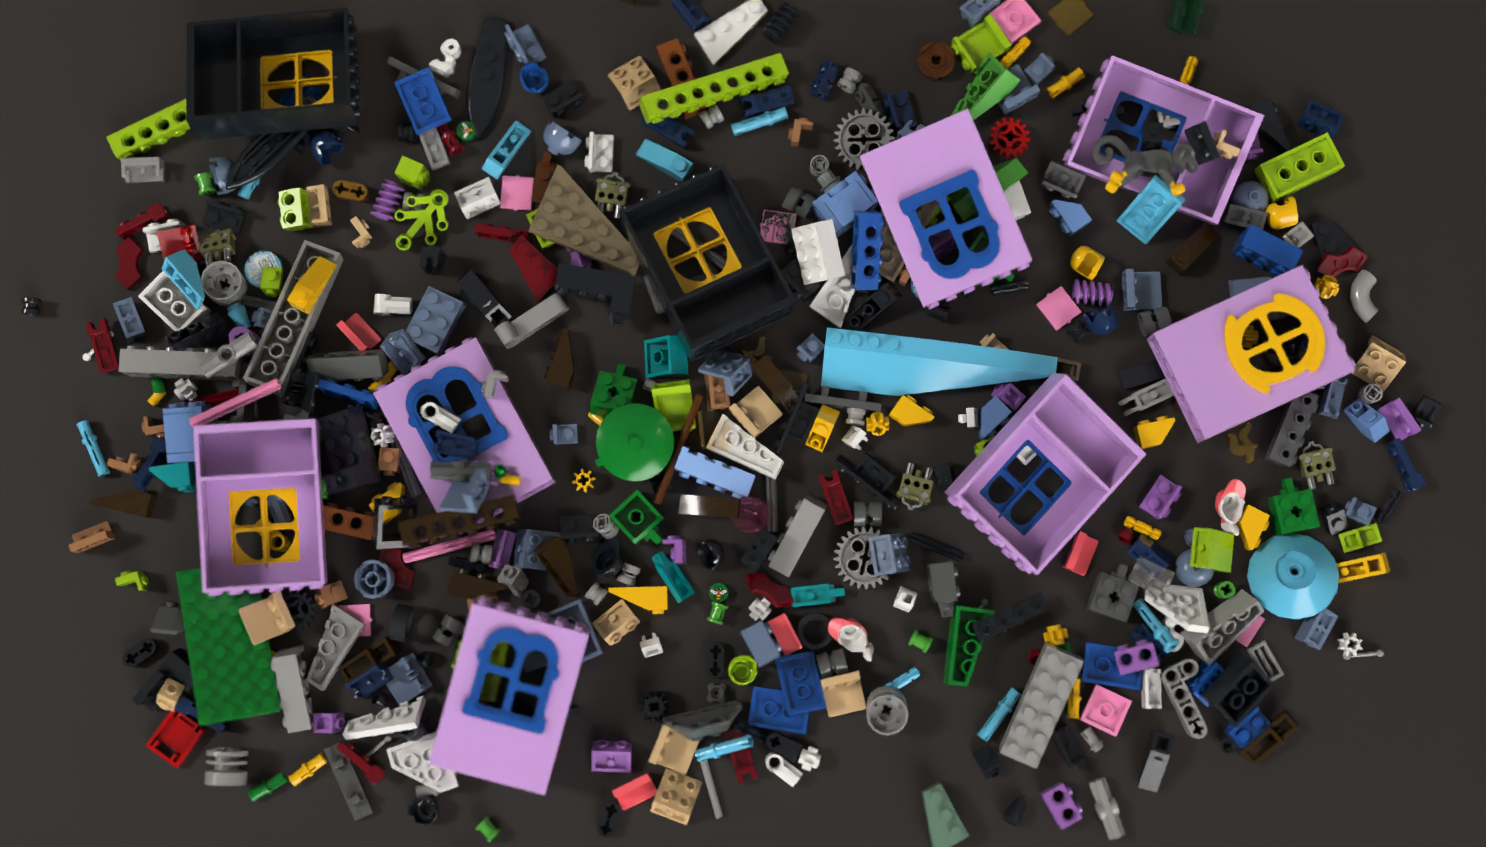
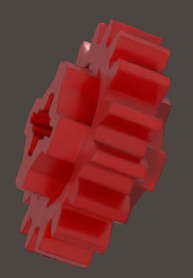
[988,117,1030,159]

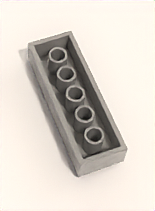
[119,346,246,381]
[999,642,1084,769]

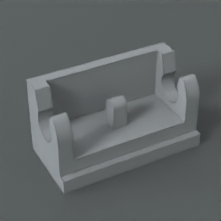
[121,157,165,183]

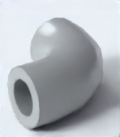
[1350,269,1379,323]

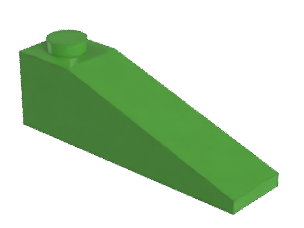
[951,53,1020,120]
[948,158,1029,221]

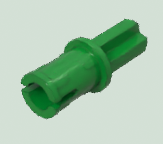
[248,773,287,802]

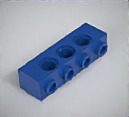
[850,211,884,290]

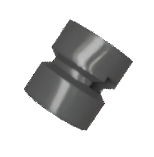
[782,185,817,219]
[1138,306,1172,337]
[853,501,882,526]
[432,614,466,650]
[816,648,848,679]

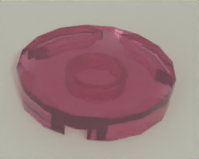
[731,496,769,533]

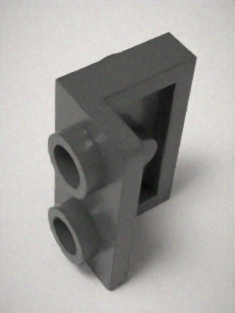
[1041,160,1086,199]

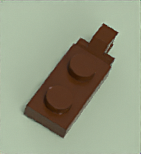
[531,151,556,204]

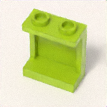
[951,14,1011,74]
[651,379,696,432]
[1190,528,1234,573]

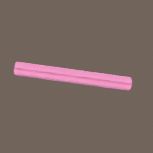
[189,379,282,428]
[402,529,496,563]

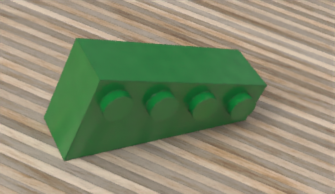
[943,606,995,686]

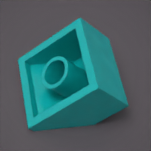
[644,335,688,378]
[149,462,197,493]

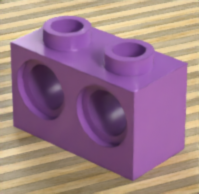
[1114,639,1159,675]
[1040,782,1083,830]

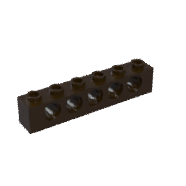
[398,494,521,549]

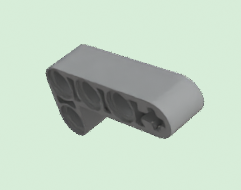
[494,293,569,349]
[1160,659,1207,739]

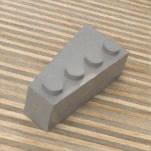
[768,494,828,577]
[1180,590,1264,665]
[271,644,313,733]

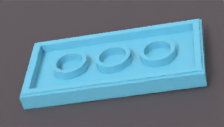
[1117,175,1186,245]

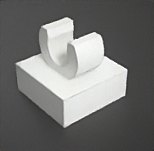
[958,407,979,429]
[842,425,868,450]
[640,633,663,658]

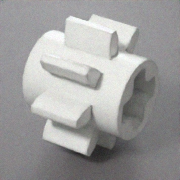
[174,378,198,402]
[370,423,395,447]
[748,597,772,621]
[1337,633,1363,656]
[798,746,821,771]

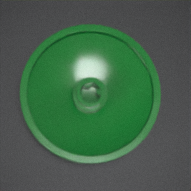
[596,403,674,481]

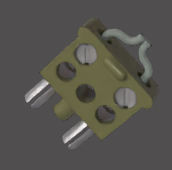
[595,172,631,219]
[198,229,237,266]
[1297,441,1336,489]
[895,463,933,510]

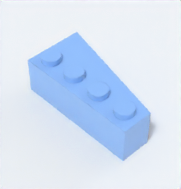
[674,446,756,500]

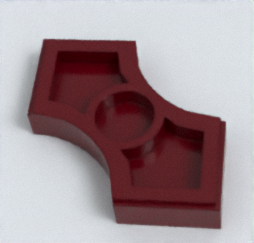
[114,237,143,290]
[1315,246,1368,278]
[378,548,416,591]
[745,572,794,607]

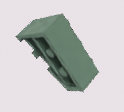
[921,782,969,847]

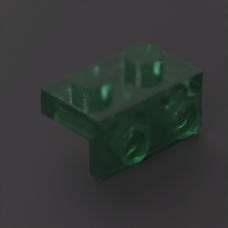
[1166,0,1204,36]

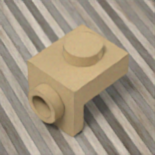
[1213,129,1241,159]
[350,216,373,249]
[156,678,185,712]

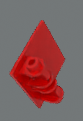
[156,224,204,265]

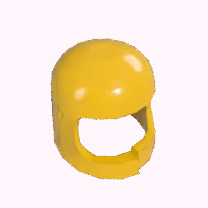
[1265,196,1298,230]
[1070,246,1105,281]

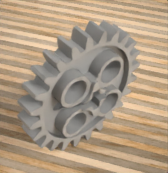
[834,108,896,170]
[833,527,889,590]

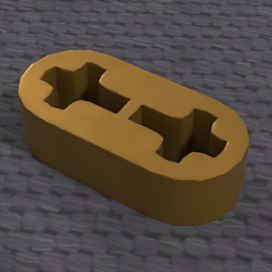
[332,180,369,202]

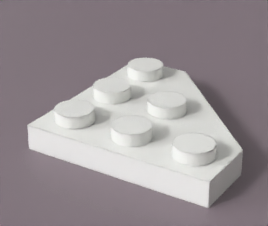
[1143,582,1209,633]
[387,731,459,793]

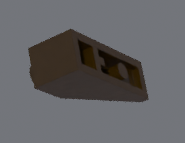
[1166,222,1219,275]
[89,490,157,518]
[533,536,577,596]

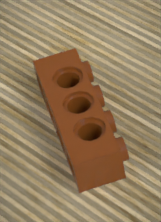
[656,38,706,119]
[323,502,374,540]

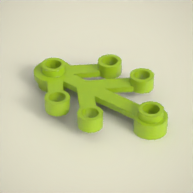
[394,189,449,250]

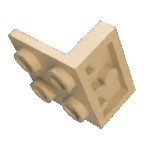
[608,56,661,110]
[1352,335,1406,392]
[729,386,782,438]
[238,591,295,645]
[820,670,866,717]
[648,724,699,775]
[650,769,702,825]

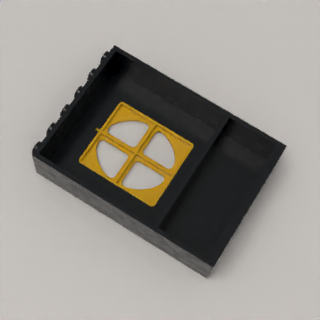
[186,7,361,141]
[619,164,797,362]

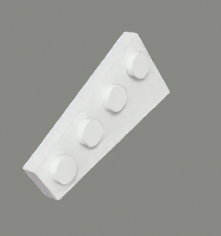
[809,245,868,328]
[343,696,426,740]

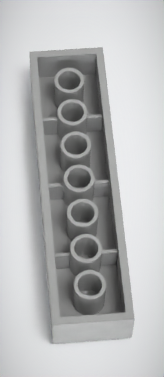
[243,240,344,397]

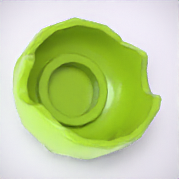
[728,655,758,685]

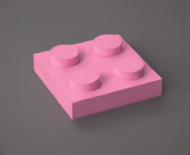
[988,0,1041,44]
[1079,684,1132,737]

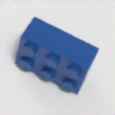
[1232,224,1303,277]

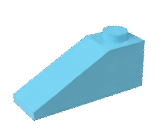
[482,121,531,180]
[636,139,694,182]
[161,249,205,310]

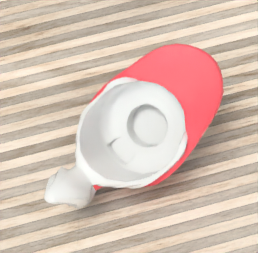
[1215,479,1246,536]
[828,618,874,662]

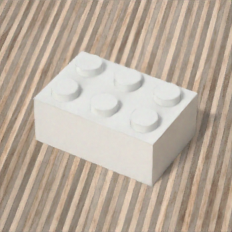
[791,219,845,285]
[138,271,212,331]

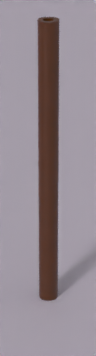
[654,394,703,505]

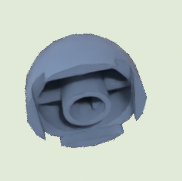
[543,120,582,156]
[209,156,236,195]
[1229,181,1270,212]
[1175,549,1214,587]
[354,560,395,599]

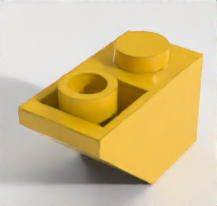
[888,395,934,427]
[805,404,840,452]
[1133,415,1175,449]
[369,482,406,524]
[1236,505,1270,551]

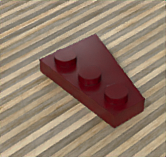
[508,235,558,302]

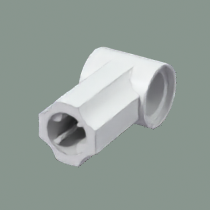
[373,294,413,316]
[421,402,461,433]
[765,752,803,787]

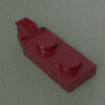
[474,222,529,243]

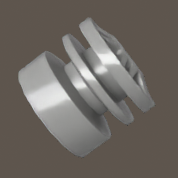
[201,261,248,307]
[866,686,908,735]
[204,747,249,786]

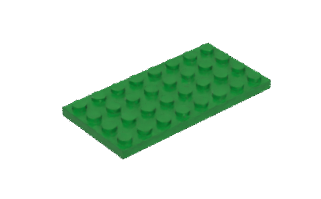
[176,568,280,726]

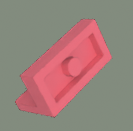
[336,313,382,351]
[1063,531,1098,576]
[768,613,803,656]
[612,772,657,810]

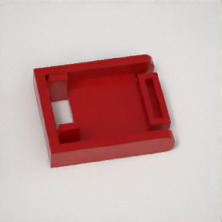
[145,710,206,768]

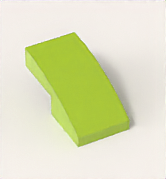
[1338,523,1382,553]

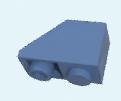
[1049,200,1092,236]
[979,395,1011,440]
[1344,398,1389,443]

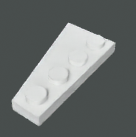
[694,0,767,66]
[706,414,784,480]

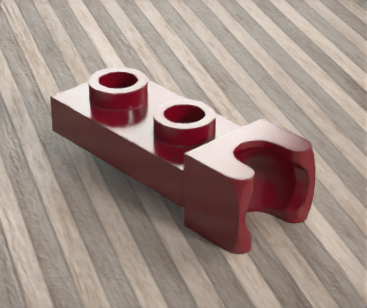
[114,202,171,239]
[85,318,119,374]
[818,469,854,526]
[724,729,758,784]
[336,740,385,785]

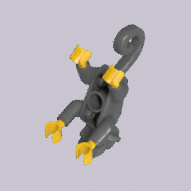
[1092,135,1198,196]

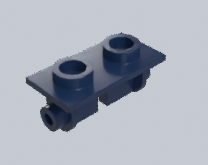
[810,60,839,100]
[1129,624,1169,663]

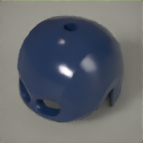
[311,130,344,165]
[1083,305,1119,335]

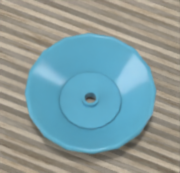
[1247,533,1339,619]

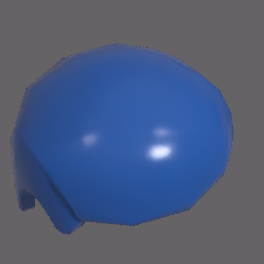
[520,63,549,94]

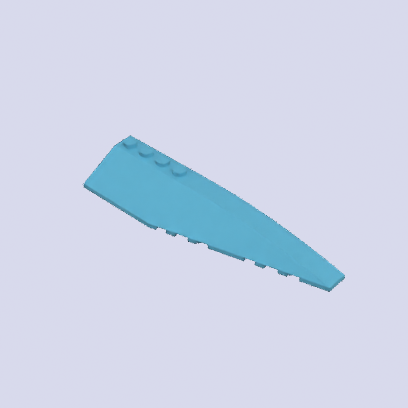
[821,327,1058,396]

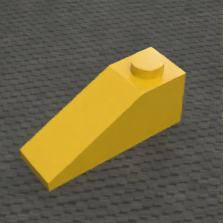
[287,256,337,315]
[1336,552,1390,583]
[609,586,668,614]

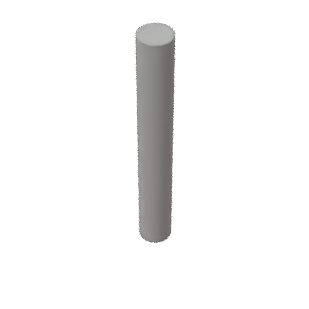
[700,759,723,819]

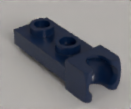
[740,85,795,119]
[640,117,695,149]
[133,437,168,492]
[1387,438,1426,492]
[174,695,230,733]

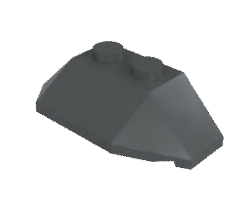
[662,699,742,741]

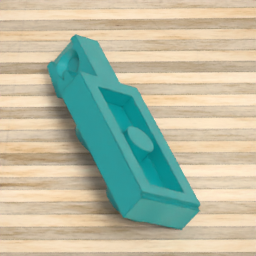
[652,551,694,604]
[791,584,845,607]

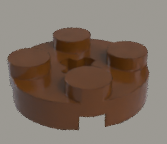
[917,42,955,81]

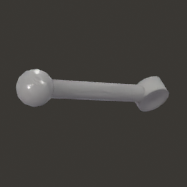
[1342,649,1384,660]
[366,735,392,757]

